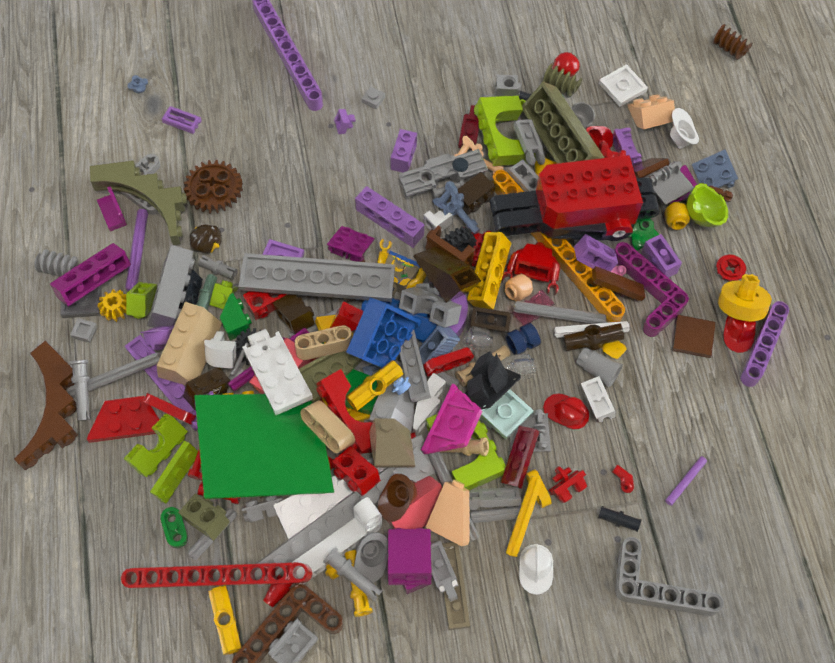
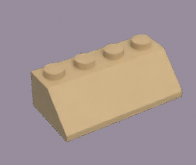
[157,302,222,385]

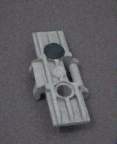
[399,149,488,199]

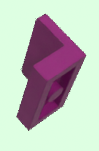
[97,186,127,232]

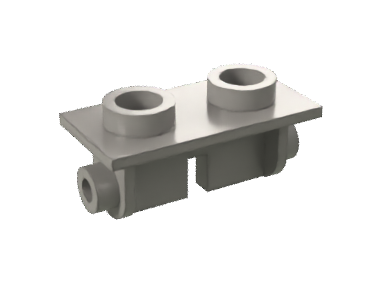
[242,496,283,523]

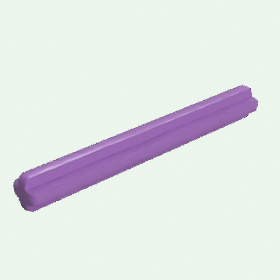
[125,209,148,291]

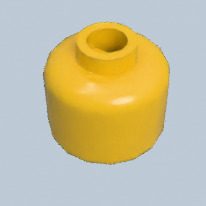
[664,202,690,230]

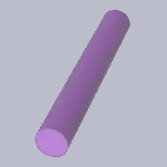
[665,456,707,506]

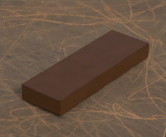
[592,266,646,301]

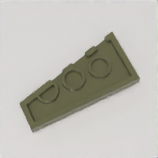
[299,351,363,403]

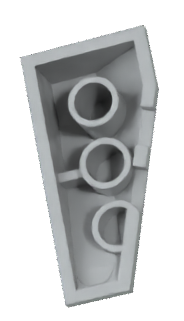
[369,360,414,433]

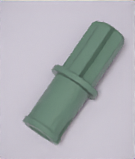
[196,274,217,310]

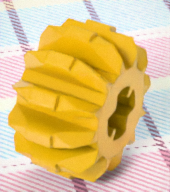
[98,289,126,322]

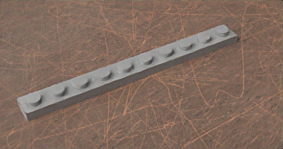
[254,446,429,588]

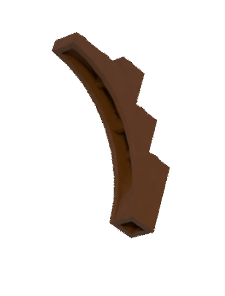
[14,340,78,470]

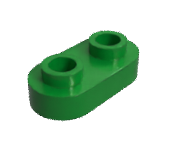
[160,507,188,548]

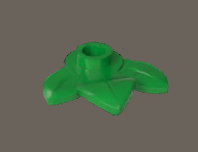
[629,218,659,251]

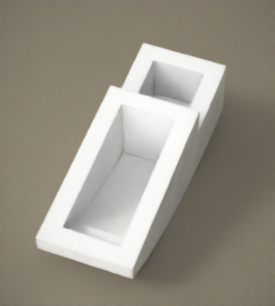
[413,373,446,436]

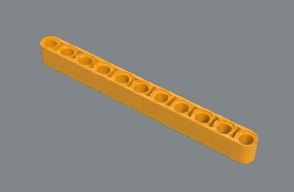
[492,170,625,323]

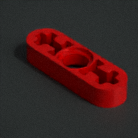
[423,347,474,376]
[143,393,196,425]

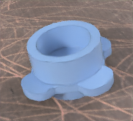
[392,376,411,395]

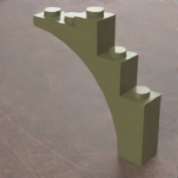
[90,160,187,245]

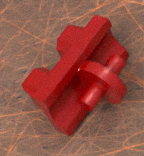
[548,466,588,503]

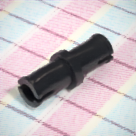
[598,506,642,532]

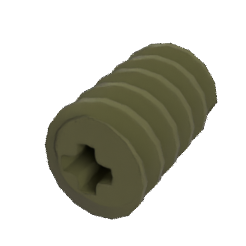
[543,63,582,97]

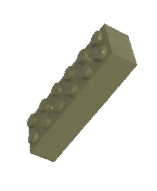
[522,82,605,164]

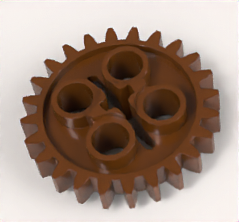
[183,160,243,214]

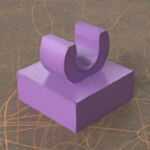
[334,109,356,134]

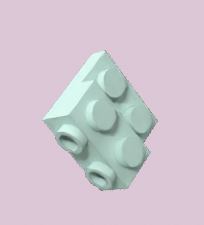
[479,389,534,440]

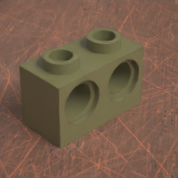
[178,494,230,541]

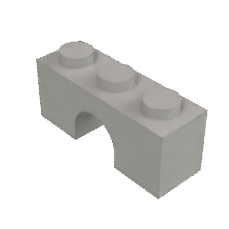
[399,287,462,328]

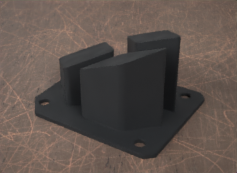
[465,351,521,410]

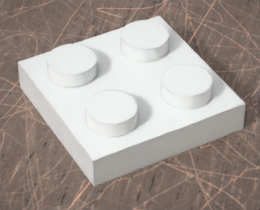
[599,65,648,107]

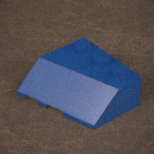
[346,297,423,368]

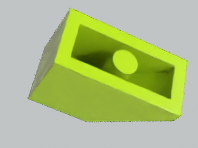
[126,282,157,319]

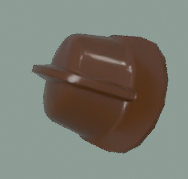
[378,474,417,522]

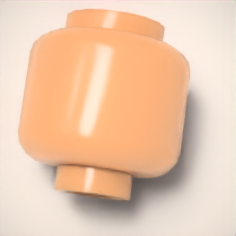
[505,274,533,301]

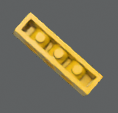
[467,232,511,310]

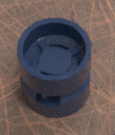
[505,323,541,356]

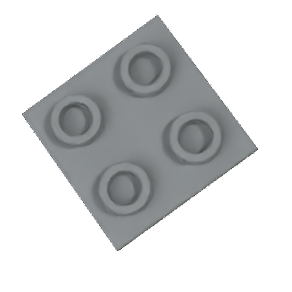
[644,161,694,205]
[510,409,551,452]

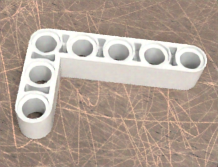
[292,497,382,584]

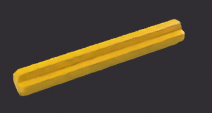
[506,476,542,557]

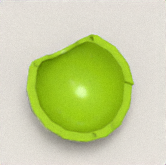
[686,183,728,228]

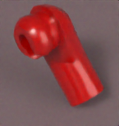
[612,465,634,493]

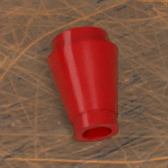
[263,574,292,607]

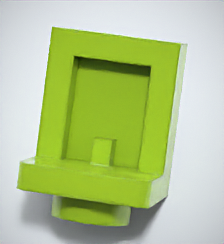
[209,280,238,309]

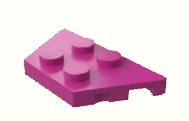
[421,384,482,454]

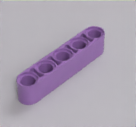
[741,301,789,387]

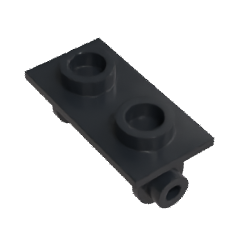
[179,270,203,309]

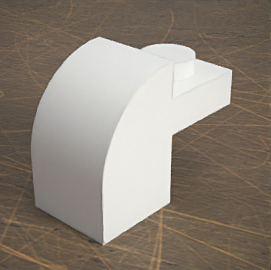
[204,331,237,368]

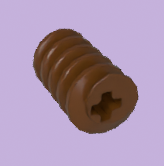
[713,24,753,60]

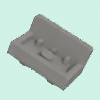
[268,619,318,663]

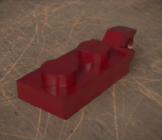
[458,105,479,150]

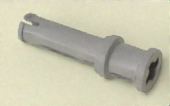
[70,360,90,420]
[323,547,382,602]

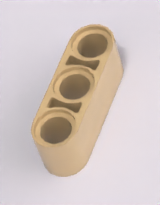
[295,326,352,360]
[300,401,355,453]

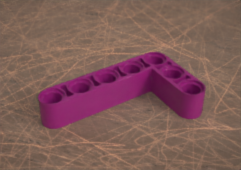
[615,242,689,337]

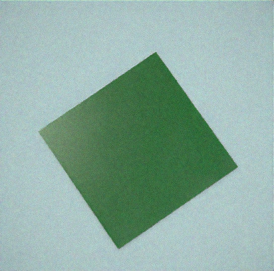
[194,394,334,499]

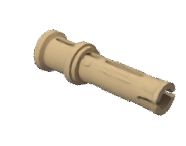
[455,345,511,387]
[440,437,489,456]

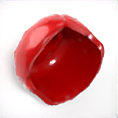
[552,52,580,77]

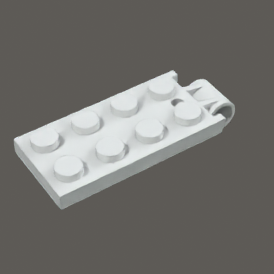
[242,329,313,415]

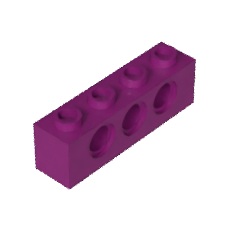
[50,243,131,306]

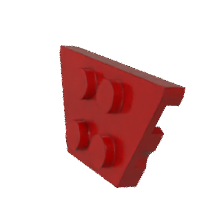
[87,396,160,443]

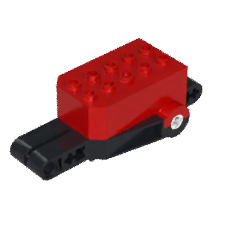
[489,155,660,241]

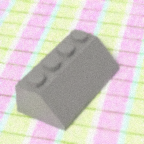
[147,245,195,327]

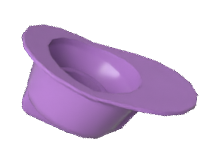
[140,324,175,350]

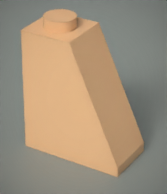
[425,480,470,546]

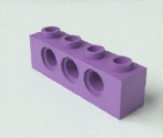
[355,186,425,248]

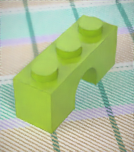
[123,414,188,477]

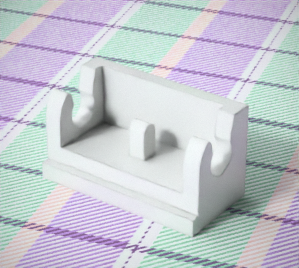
[581,376,616,422]

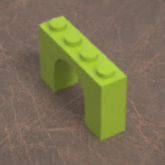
[474,96,536,166]
[425,414,506,491]

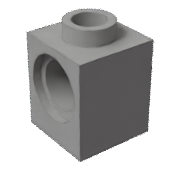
[496,75,521,97]

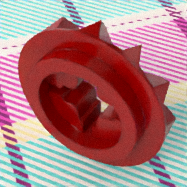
[716,254,746,282]

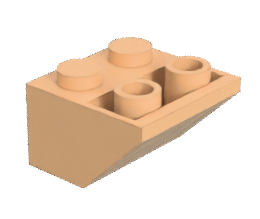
[627,95,675,129]

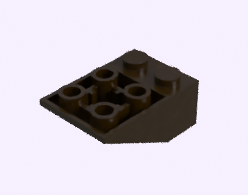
[413,246,481,303]

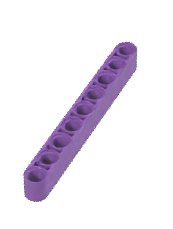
[252,0,323,111]

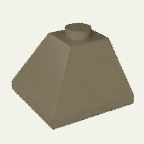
[369,418,415,467]

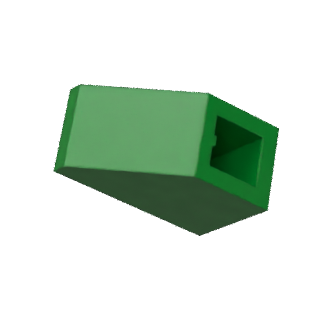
[220,293,252,341]

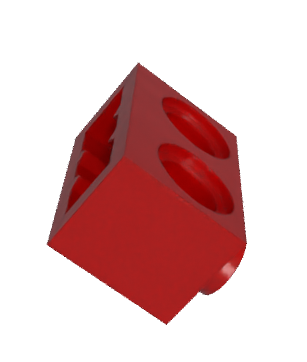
[243,291,287,321]
[332,446,381,497]

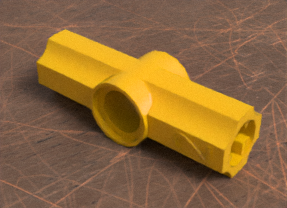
[346,360,403,411]
[208,586,242,655]

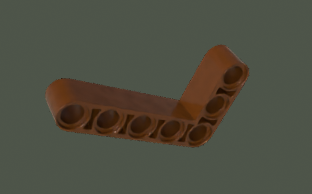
[232,584,343,663]

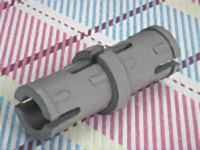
[199,255,237,280]

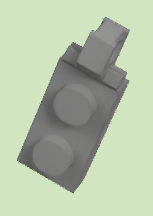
[431,541,459,602]

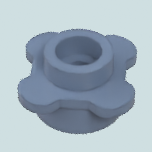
[127,75,148,93]

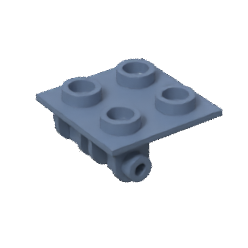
[692,149,738,188]

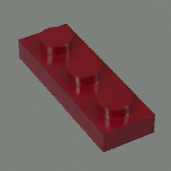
[501,426,540,489]

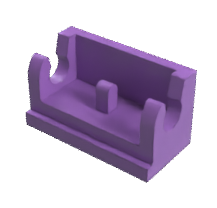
[613,128,642,165]

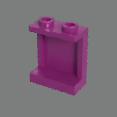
[388,528,432,585]

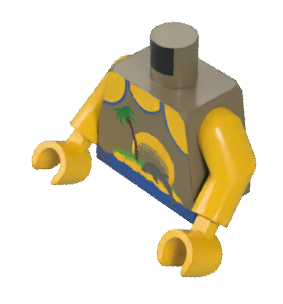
[377,239,427,298]

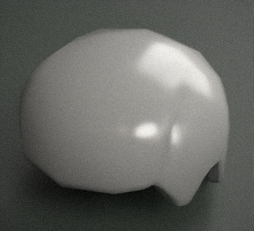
[571,102,595,129]

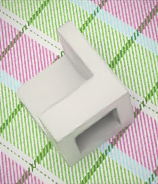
[424,210,453,232]

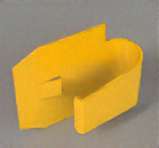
[601,341,627,359]

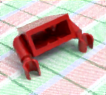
[502,242,560,295]

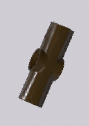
[564,323,624,351]

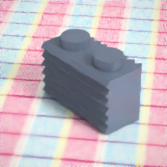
[419,325,460,365]

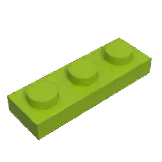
[150,441,198,504]

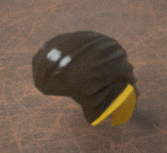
[189,224,222,253]

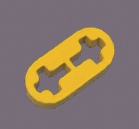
[526,469,552,508]

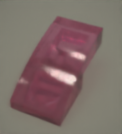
[512,289,555,325]

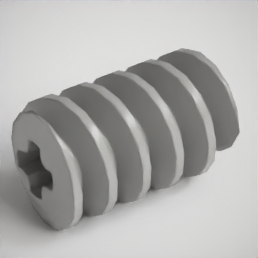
[34,249,78,277]

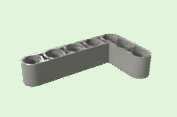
[615,537,724,616]

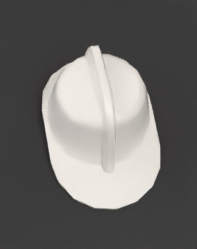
[670,108,699,149]
[519,544,553,595]

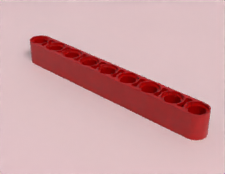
[121,562,312,589]

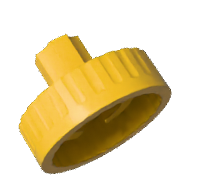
[718,274,772,321]

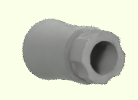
[576,348,623,387]

